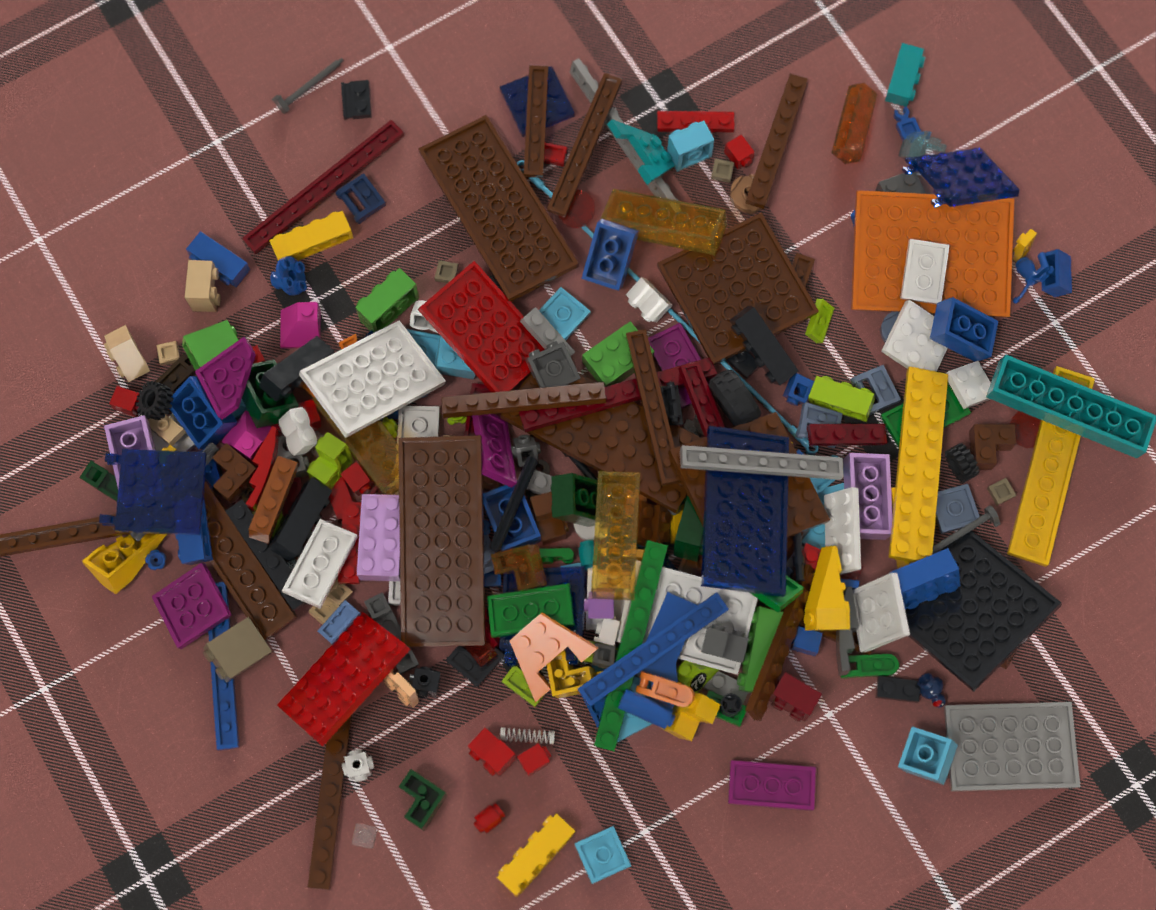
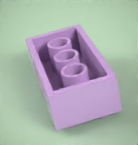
[104,415,166,509]
[843,453,892,540]
[357,494,400,581]

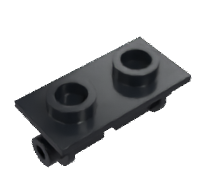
[660,382,683,425]

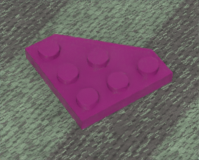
[195,337,256,419]

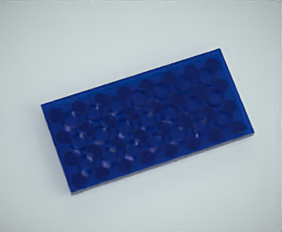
[701,426,789,597]

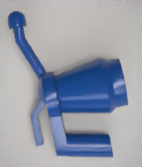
[1013,252,1050,304]

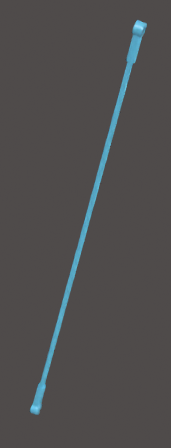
[517,160,818,455]

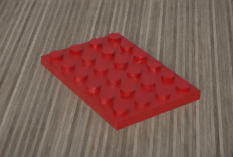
[417,261,545,392]
[277,612,410,747]

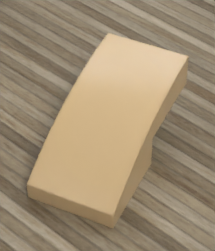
[309,579,353,625]

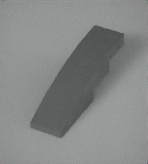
[836,587,859,676]

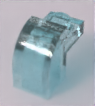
[898,131,947,162]

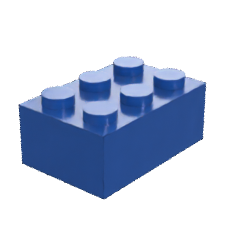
[581,219,639,291]
[930,297,998,362]
[169,376,238,450]
[483,480,541,556]
[890,548,960,609]

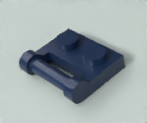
[335,173,386,224]

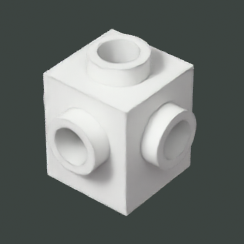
[342,750,374,782]

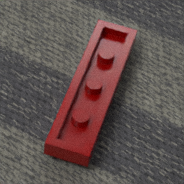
[657,111,734,133]
[338,502,361,584]

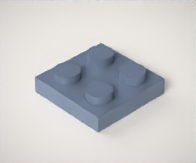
[936,484,980,534]

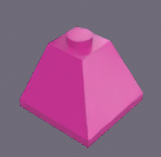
[280,302,321,349]
[221,410,272,464]

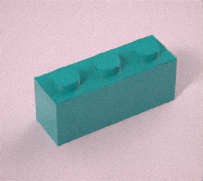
[885,43,926,107]

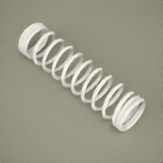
[500,727,555,745]

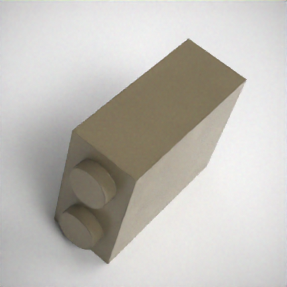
[203,617,272,683]

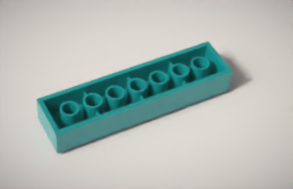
[986,354,1156,458]

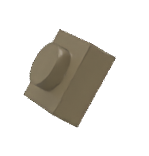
[711,159,734,183]
[435,260,458,283]
[987,478,1016,506]

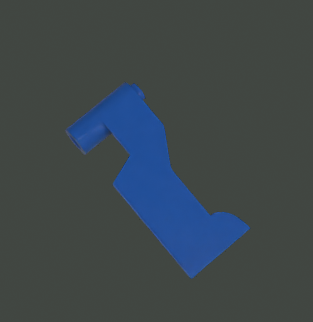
[618,592,698,729]

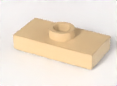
[148,414,186,446]

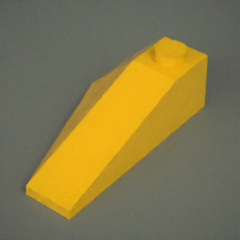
[82,527,171,594]
[804,546,850,631]

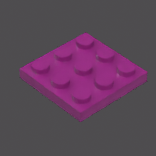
[151,562,232,649]

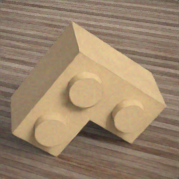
[185,260,221,312]
[104,325,150,382]

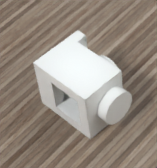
[593,616,620,646]

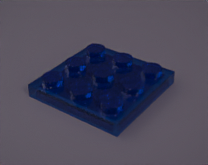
[499,66,575,138]

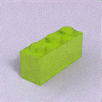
[808,376,875,422]

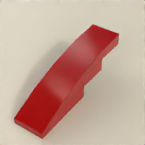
[246,426,279,512]

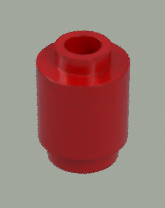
[473,803,505,834]

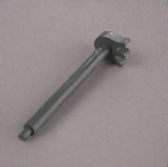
[272,58,344,114]
[932,505,1001,554]

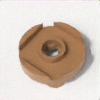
[730,174,769,214]

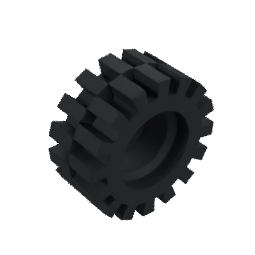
[136,381,173,420]
[945,443,980,483]

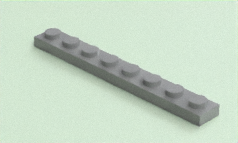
[680,445,844,480]

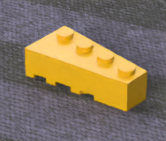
[497,814,576,898]

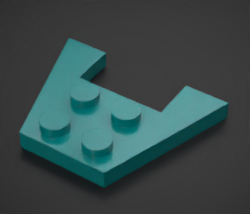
[607,119,675,185]

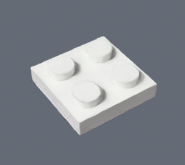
[946,361,991,409]

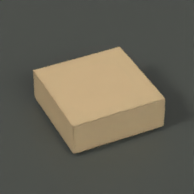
[156,341,180,366]

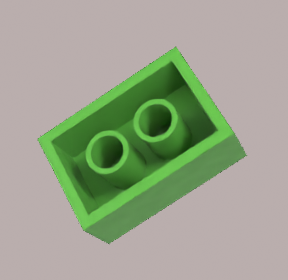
[355,268,419,334]
[582,321,655,387]

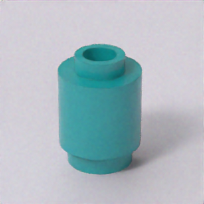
[578,540,601,572]

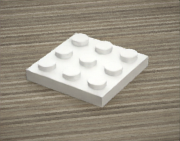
[881,300,947,372]
[852,573,910,652]

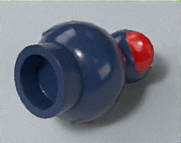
[918,673,946,708]

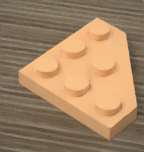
[383,669,419,708]

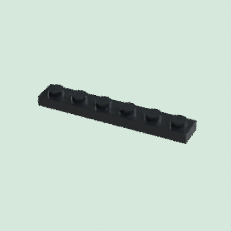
[225,499,306,612]

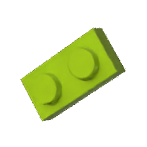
[805,299,834,343]
[501,665,544,707]

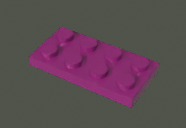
[648,323,712,409]
[472,414,517,488]
[728,760,816,811]

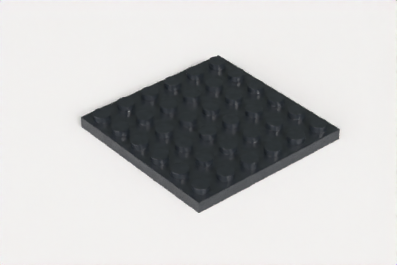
[905,531,1062,692]

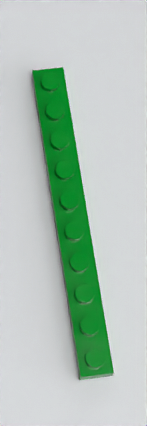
[593,540,668,751]

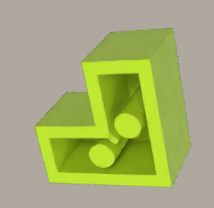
[307,432,354,489]

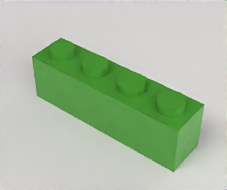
[737,607,783,693]

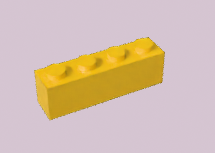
[269,211,353,261]

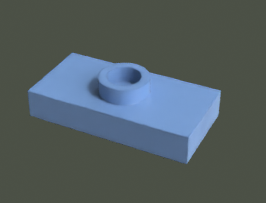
[317,600,361,645]

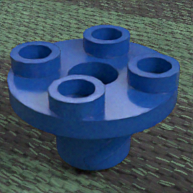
[270,256,307,296]

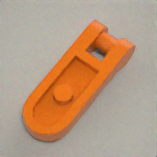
[635,671,695,707]

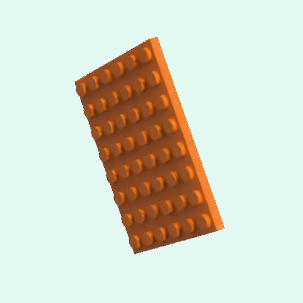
[851,190,1014,318]

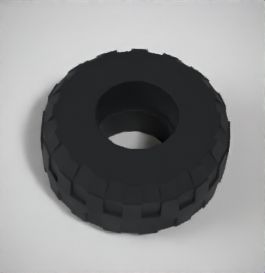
[708,370,761,427]

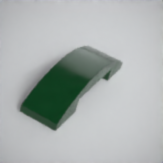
[79,461,158,511]

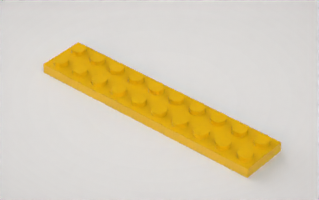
[889,366,948,562]
[1007,366,1095,567]

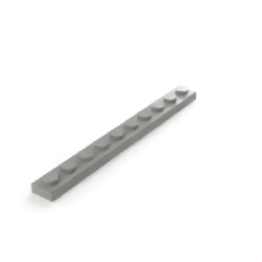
[569,59,682,221]

